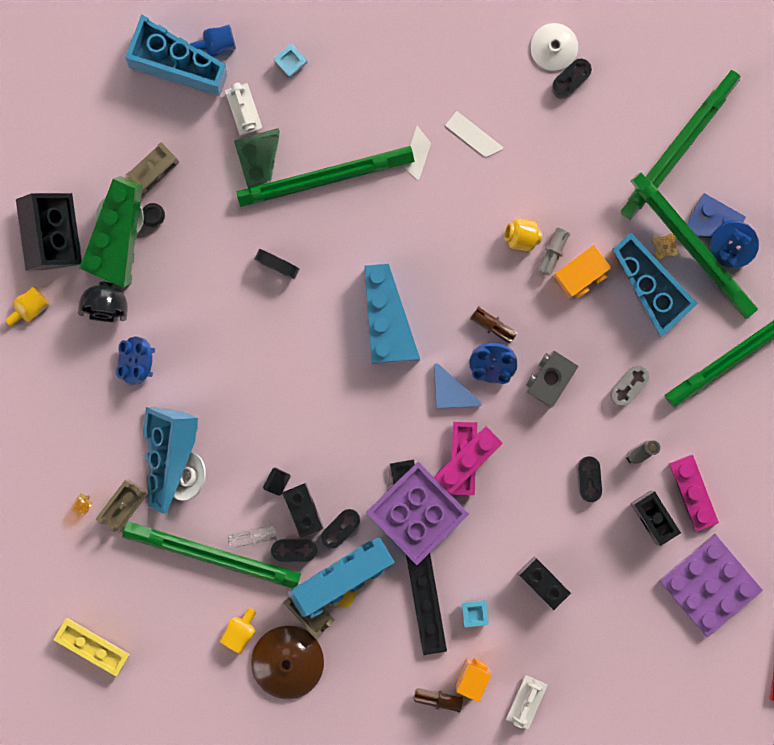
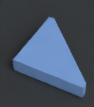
[434,363,481,408]

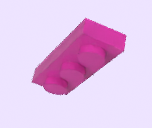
[451,422,478,495]
[434,426,503,494]
[669,455,719,531]

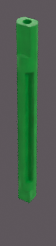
[621,70,741,220]
[236,146,415,207]
[630,172,758,319]
[664,320,774,408]
[122,521,301,589]

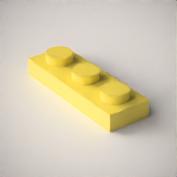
[54,618,130,677]

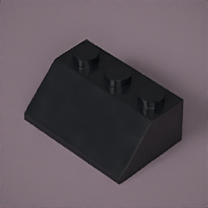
[16,193,82,271]

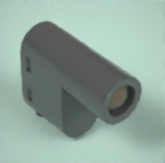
[626,441,660,464]

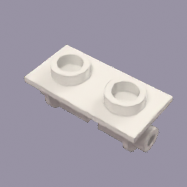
[225,83,263,136]
[506,675,548,729]

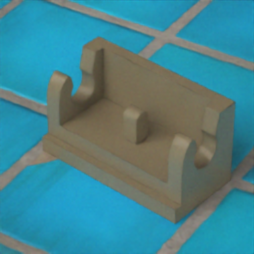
[126,142,179,195]
[96,479,148,533]
[283,596,335,639]

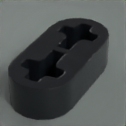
[552,58,592,99]
[254,248,300,280]
[577,456,602,502]
[321,509,360,548]
[271,539,317,562]

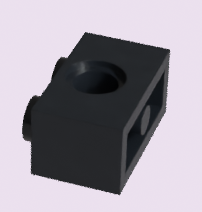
[282,483,324,538]
[630,491,681,546]
[517,556,571,610]

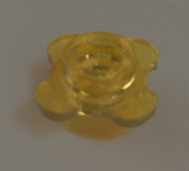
[652,234,679,259]

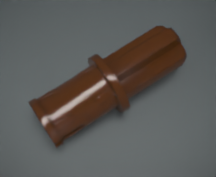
[470,306,517,343]
[413,688,463,713]

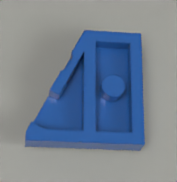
[686,193,746,238]

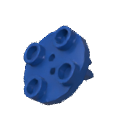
[710,220,759,268]
[116,336,155,385]
[469,343,518,384]

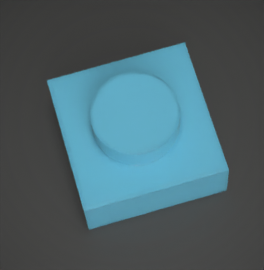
[273,43,308,78]
[461,600,489,628]

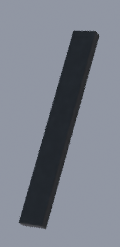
[390,459,447,655]

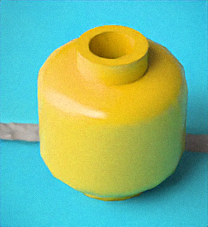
[504,218,542,252]

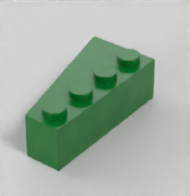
[79,176,143,288]

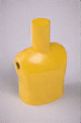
[5,286,50,327]
[220,607,257,654]

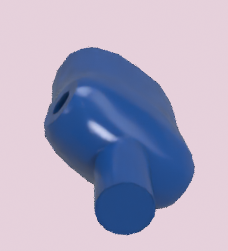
[190,24,236,57]

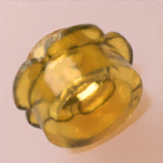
[71,493,92,516]

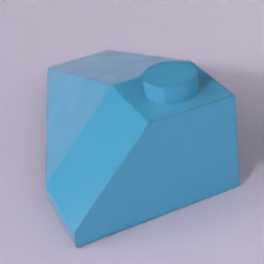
[143,407,198,514]

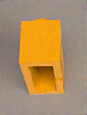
[553,245,611,298]
[455,657,492,702]

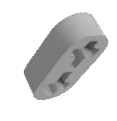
[610,366,649,406]

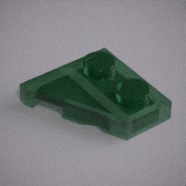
[234,128,280,188]

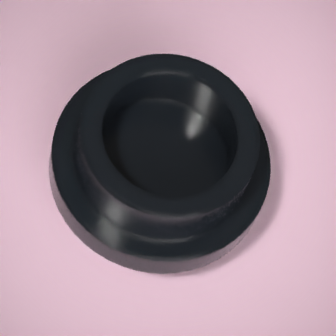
[142,203,165,227]

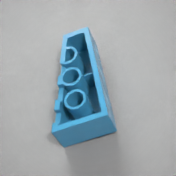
[125,14,227,97]
[612,232,698,337]
[364,264,420,364]
[288,537,395,618]

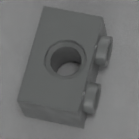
[526,351,579,408]

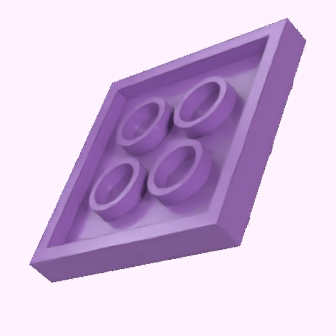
[366,461,469,565]
[659,534,763,637]

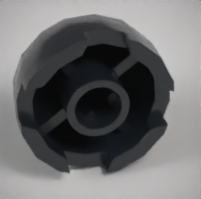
[78,281,128,322]

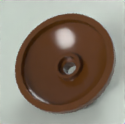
[251,625,324,699]

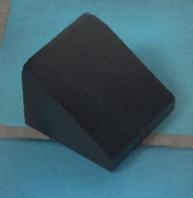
[263,467,291,496]

